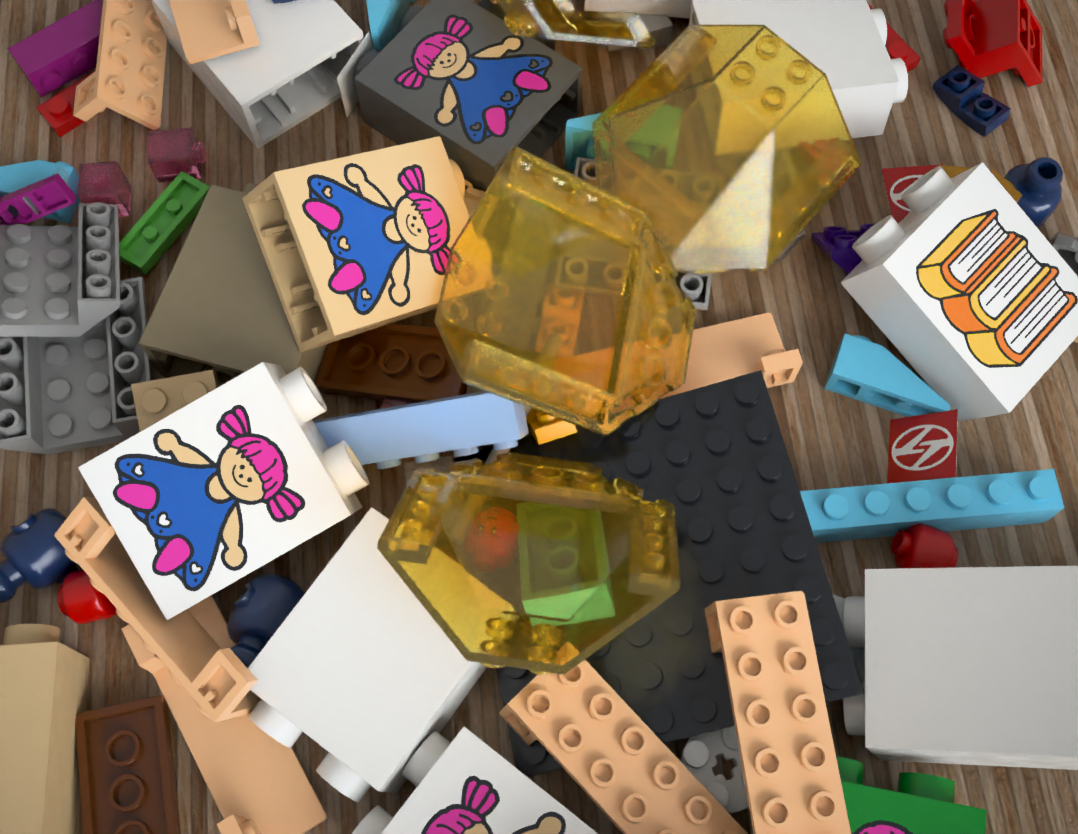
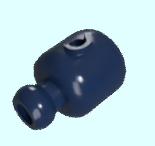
[1004,157,1063,228]
[0,508,78,603]
[227,574,305,668]

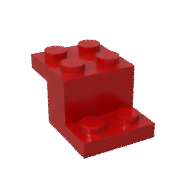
[943,0,1042,87]

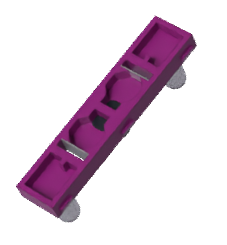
[0,167,77,225]

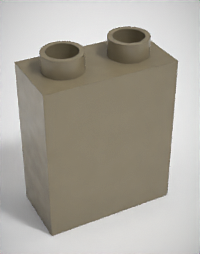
[139,183,327,387]

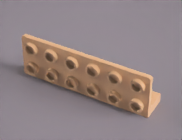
[73,0,167,130]
[169,0,260,64]
[553,313,803,423]
[54,497,261,723]
[704,591,851,834]
[121,596,327,834]
[499,645,748,834]

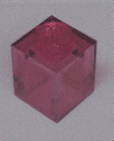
[148,127,206,183]
[78,161,131,217]

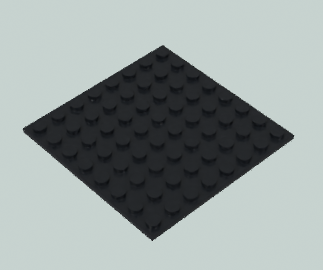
[453,370,864,778]

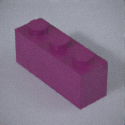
[7,0,103,98]

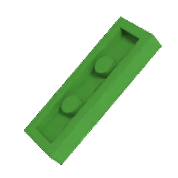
[119,171,210,275]

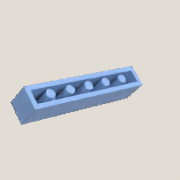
[313,385,529,469]

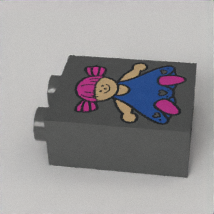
[353,0,583,206]

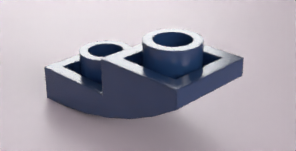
[932,65,1011,137]

